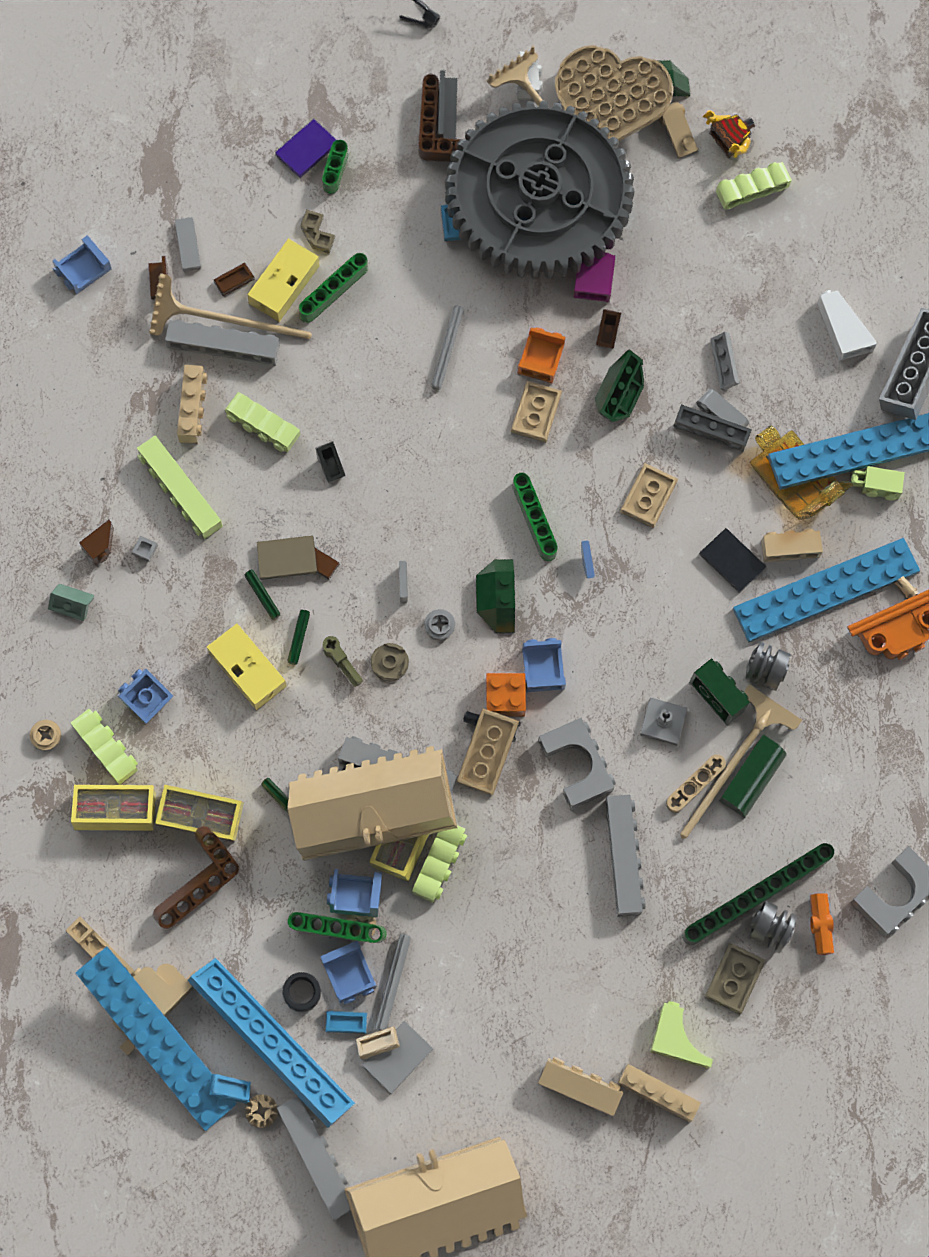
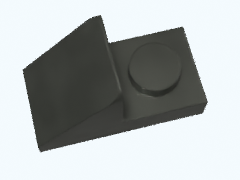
[315,441,346,483]

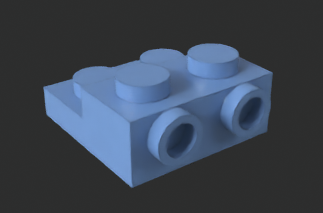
[117,669,173,724]

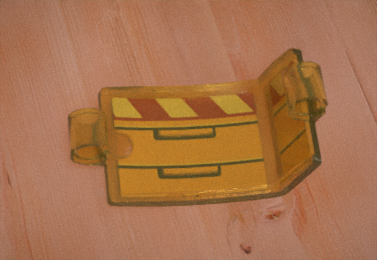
[750,425,853,520]

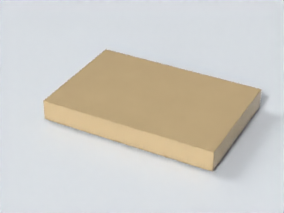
[511,381,562,443]
[620,463,678,528]

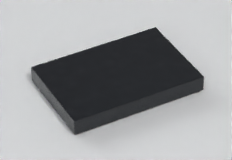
[699,528,767,593]

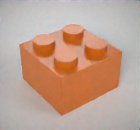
[486,673,526,717]

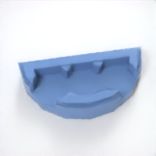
[581,540,595,578]

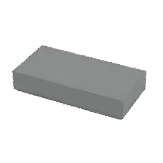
[399,561,408,603]

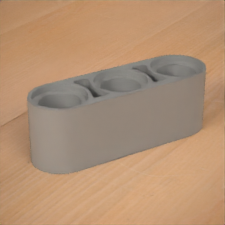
[696,389,749,427]

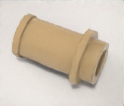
[895,576,919,599]

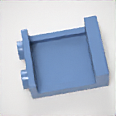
[52,235,112,294]
[522,638,566,692]
[327,869,382,917]
[320,941,376,1004]

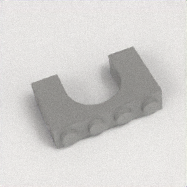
[538,718,616,810]
[850,846,929,937]

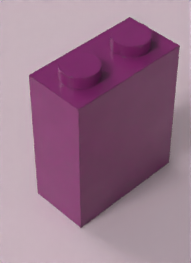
[573,252,616,303]

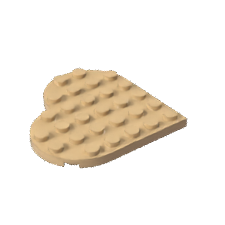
[555,45,673,141]

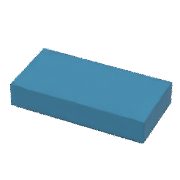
[326,1011,367,1034]
[209,1074,251,1104]

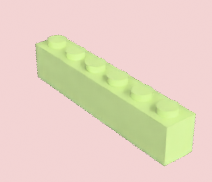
[137,435,223,540]

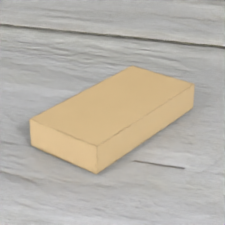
[356,1026,400,1060]

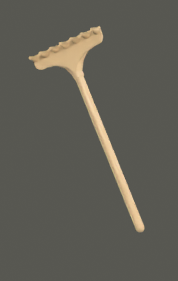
[486,46,543,107]
[149,273,312,339]
[680,684,802,839]

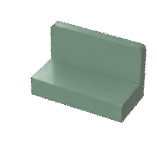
[48,584,94,621]

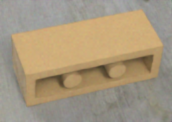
[761,529,823,562]

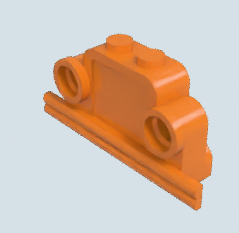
[847,590,929,660]

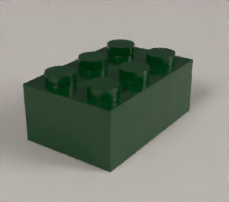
[689,658,750,726]

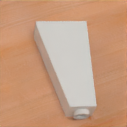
[817,290,877,361]

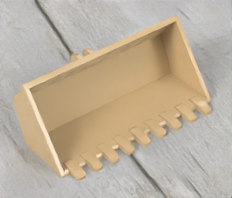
[287,746,457,861]
[344,1137,527,1257]

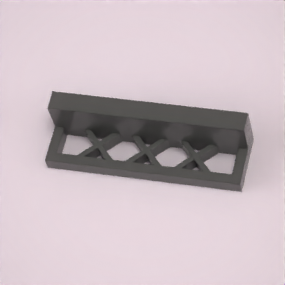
[438,70,457,139]
[673,404,752,452]

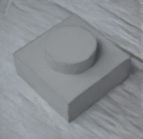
[132,536,158,562]

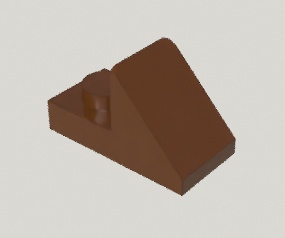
[596,309,622,349]

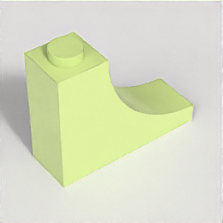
[650,1001,713,1069]

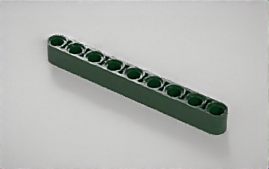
[682,843,834,945]

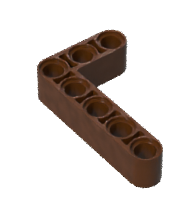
[418,74,461,162]
[153,826,239,929]

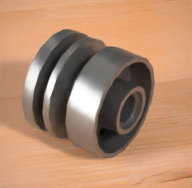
[745,642,791,691]
[748,901,797,953]

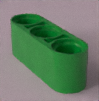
[322,140,348,194]

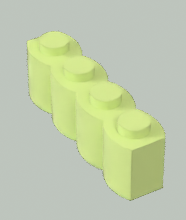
[716,162,792,210]
[225,392,300,452]
[71,709,138,785]
[412,825,467,903]

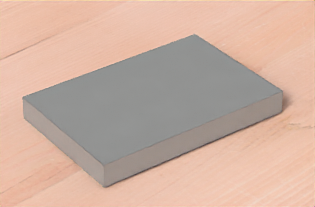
[362,1021,433,1094]

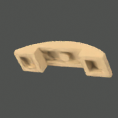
[65,916,134,975]

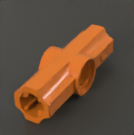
[810,893,834,955]

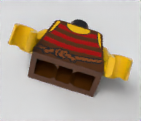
[702,110,755,158]

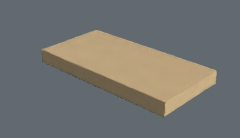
[456,708,519,795]

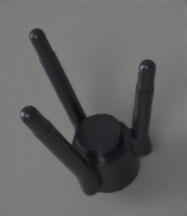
[399,0,441,29]

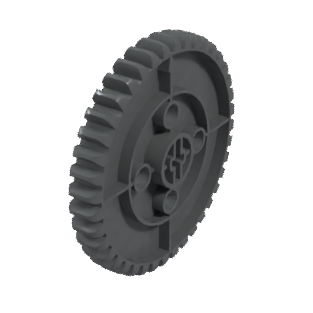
[445,101,635,279]

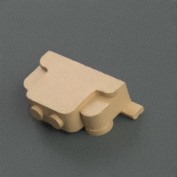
[112,964,196,1055]

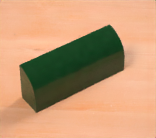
[719,734,787,818]

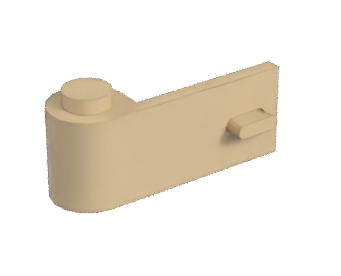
[658,102,698,158]

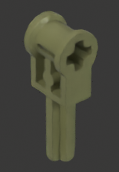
[323,636,363,687]

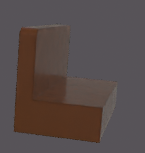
[148,256,168,300]

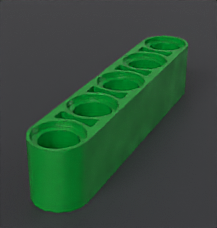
[299,253,368,323]
[512,472,558,561]
[288,912,387,943]

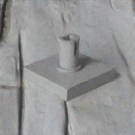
[640,697,687,745]

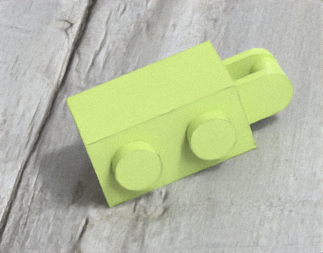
[851,466,905,500]

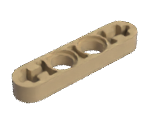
[666,755,726,813]

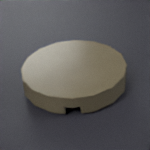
[371,643,409,681]

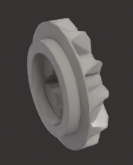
[425,609,455,640]

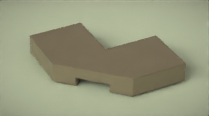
[301,209,335,254]

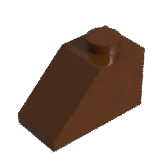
[79,520,114,565]

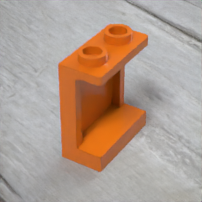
[517,327,566,383]

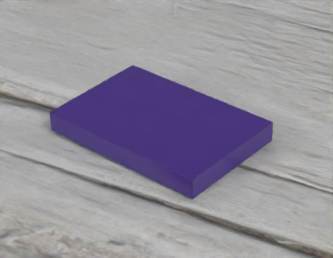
[275,119,337,178]

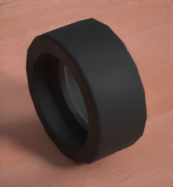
[282,972,321,1012]

